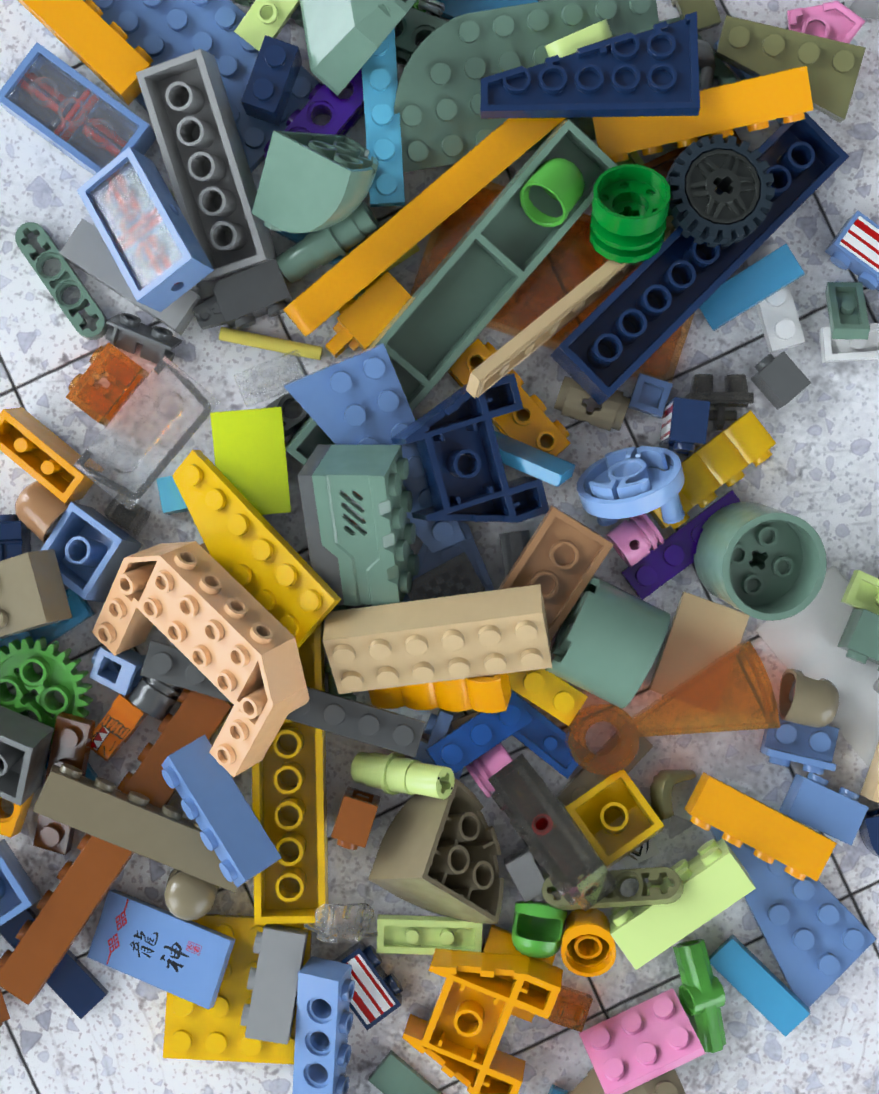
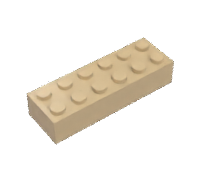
[322,584,552,694]

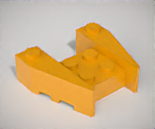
[402,948,563,1094]

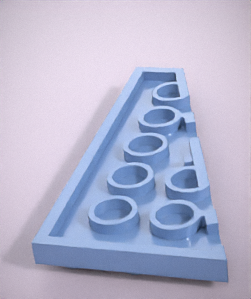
[710,826,877,1008]

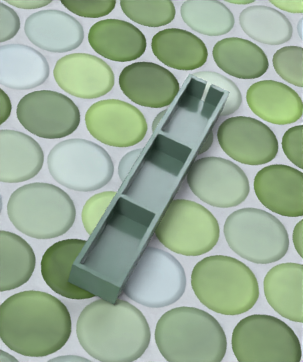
[285,119,618,465]

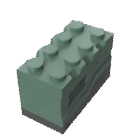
[297,444,420,606]

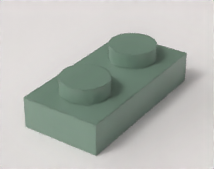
[825,282,870,340]

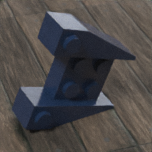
[391,374,549,523]

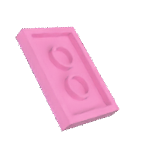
[579,988,706,1094]

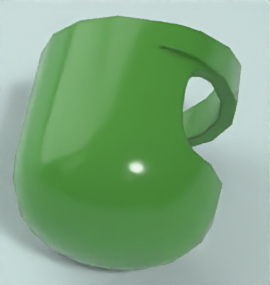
[519,157,585,227]
[512,901,567,958]

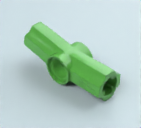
[673,939,726,1053]

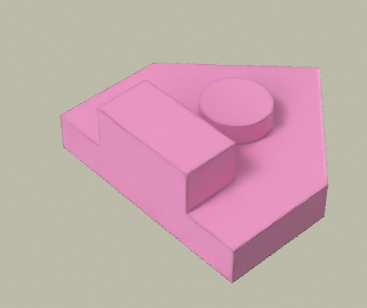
[786,1,865,44]

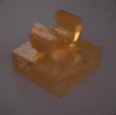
[548,985,593,1032]

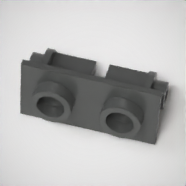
[105,313,182,366]

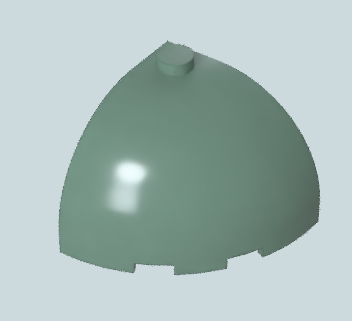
[252,130,378,233]

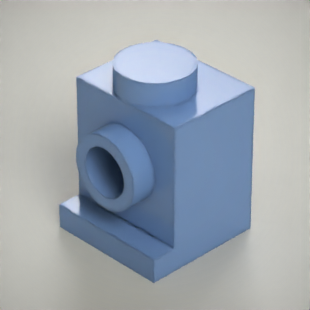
[89,645,146,696]

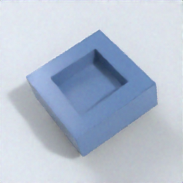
[628,373,673,418]

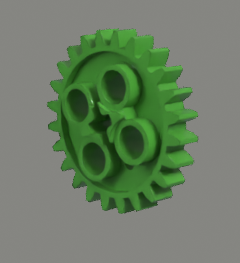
[0,636,93,745]

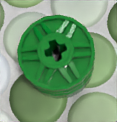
[590,164,671,263]

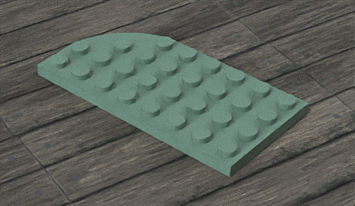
[394,0,659,173]

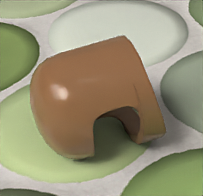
[15,481,76,543]

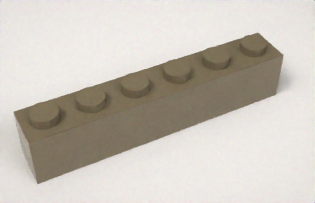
[32,763,238,893]

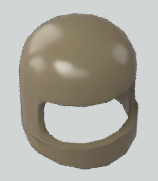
[779,669,839,728]
[164,869,219,921]

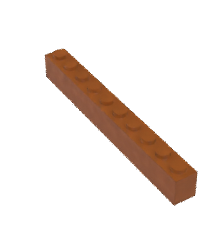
[0,689,234,1005]

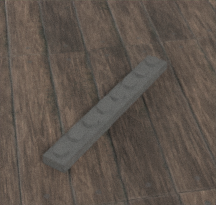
[140,640,426,757]

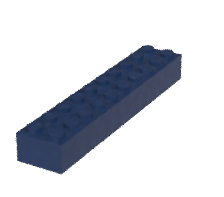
[550,112,849,405]

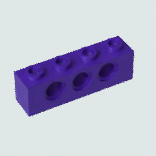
[263,68,364,160]

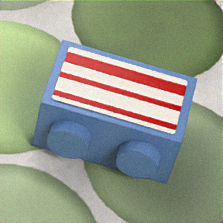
[824,211,879,291]

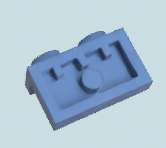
[760,712,840,775]

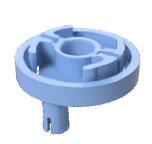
[577,446,685,526]

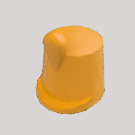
[561,892,616,977]

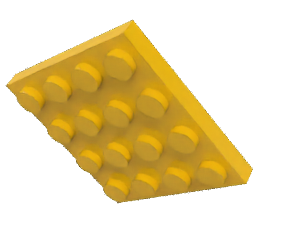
[163,914,313,1064]

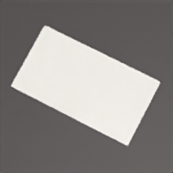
[755,565,879,767]

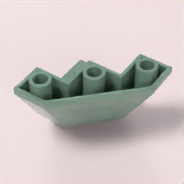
[300,0,417,96]

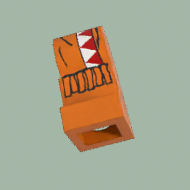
[91,694,148,762]

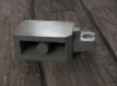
[193,258,293,330]

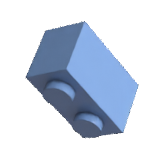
[779,772,869,846]

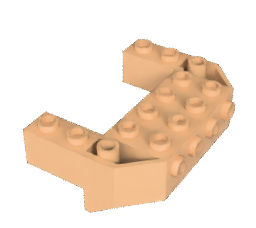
[92,541,310,778]

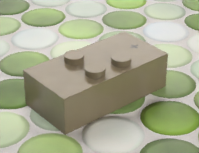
[0,549,72,639]

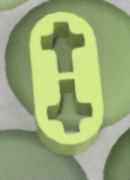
[545,19,613,58]

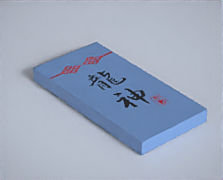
[87,889,236,1010]

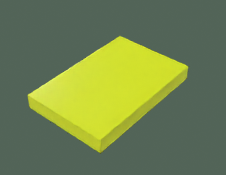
[210,406,291,515]

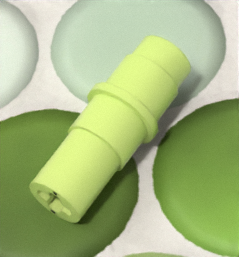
[351,752,455,800]

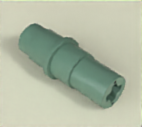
[276,201,380,283]

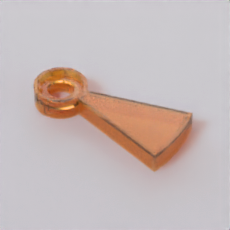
[566,641,780,775]

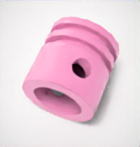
[606,514,665,567]
[465,743,522,798]

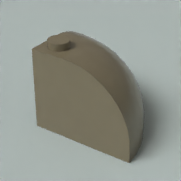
[368,778,504,924]

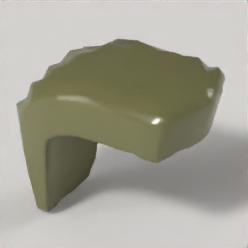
[650,770,696,821]

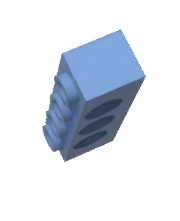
[292,956,355,1094]

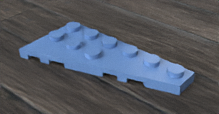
[283,343,465,553]

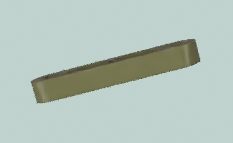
[542,867,684,910]

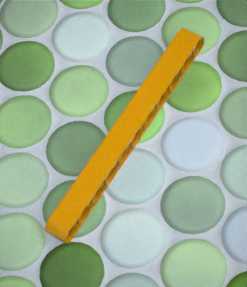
[283,118,566,337]

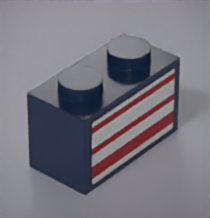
[659,397,710,456]
[333,940,403,1031]

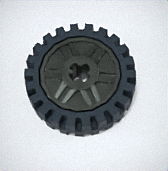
[666,134,775,248]

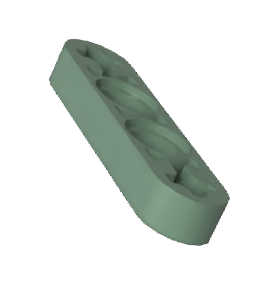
[15,222,108,340]

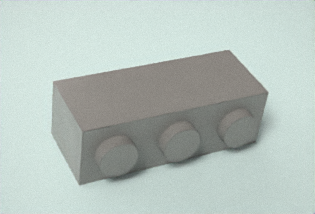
[240,924,309,1045]

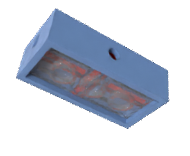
[0,42,157,175]
[77,146,214,312]

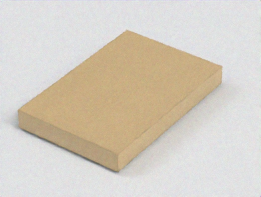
[649,592,750,713]

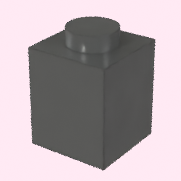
[751,351,811,410]

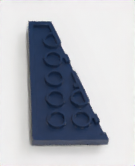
[480,11,700,119]

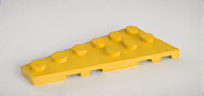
[172,450,341,649]

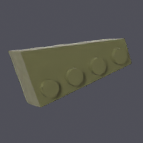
[715,15,866,123]

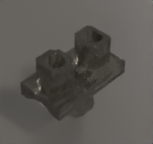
[685,374,754,431]

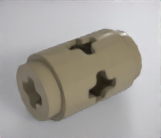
[554,376,631,431]

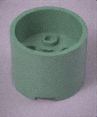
[694,501,827,621]
[545,576,671,709]

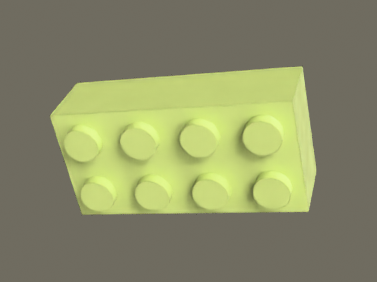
[609,839,756,970]

